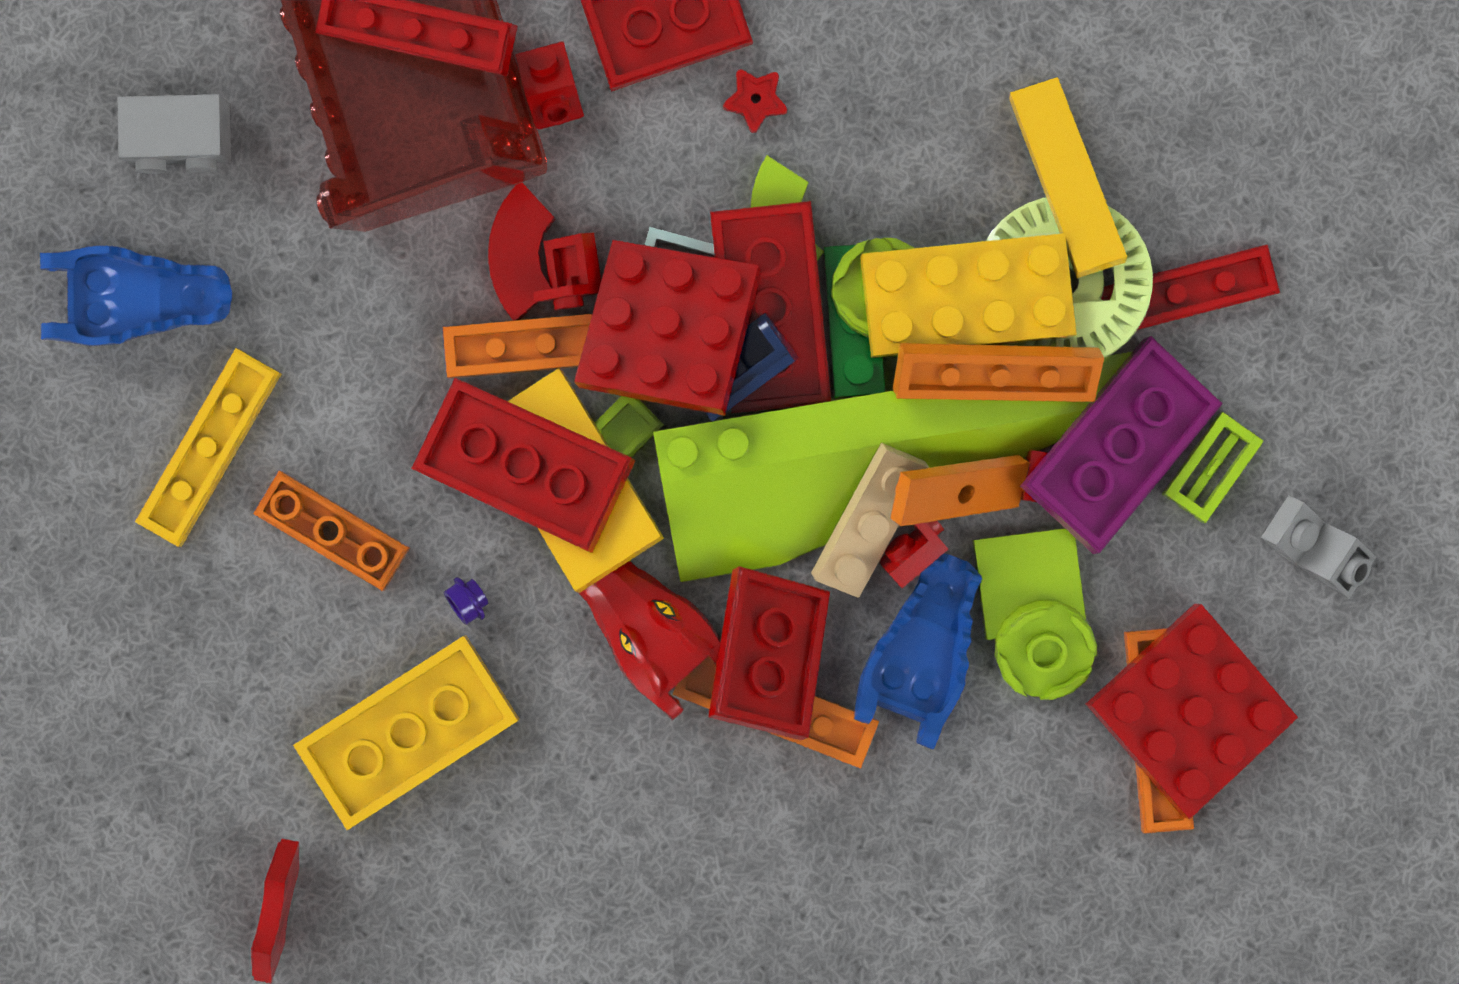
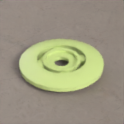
[986,197,1153,358]

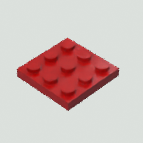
[574,240,761,416]
[1086,604,1298,819]

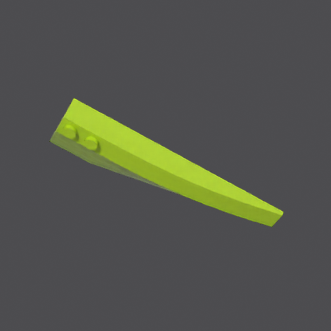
[653,352,1132,582]

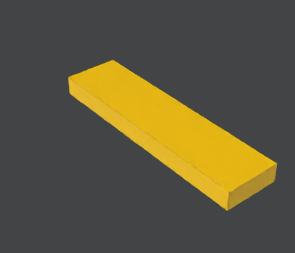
[1009,77,1127,278]
[135,348,282,547]

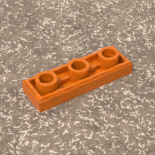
[890,455,1030,526]
[253,471,410,591]

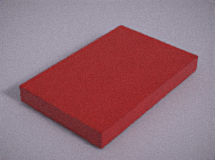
[581,0,753,92]
[708,566,830,740]

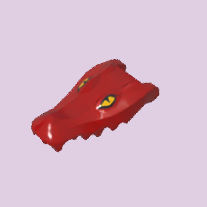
[579,561,721,721]

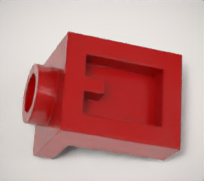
[879,521,948,588]

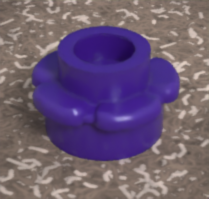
[443,577,489,625]

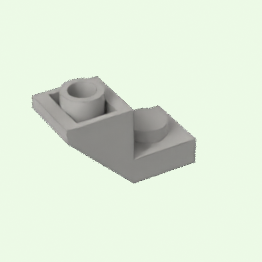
[1261,495,1376,599]

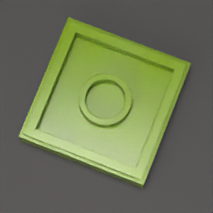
[972,528,1086,640]

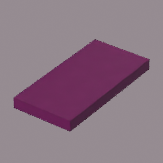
[1020,336,1222,554]

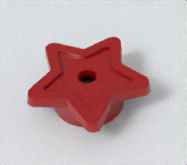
[723,69,788,133]

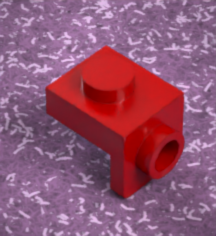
[515,41,584,130]
[533,233,601,310]

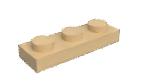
[811,443,929,598]

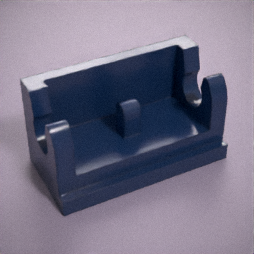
[706,313,799,422]

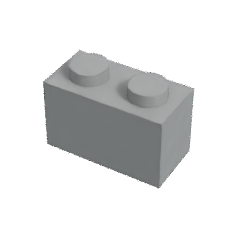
[117,94,231,174]

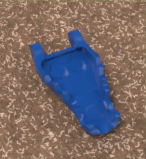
[40,246,232,346]
[854,554,982,749]

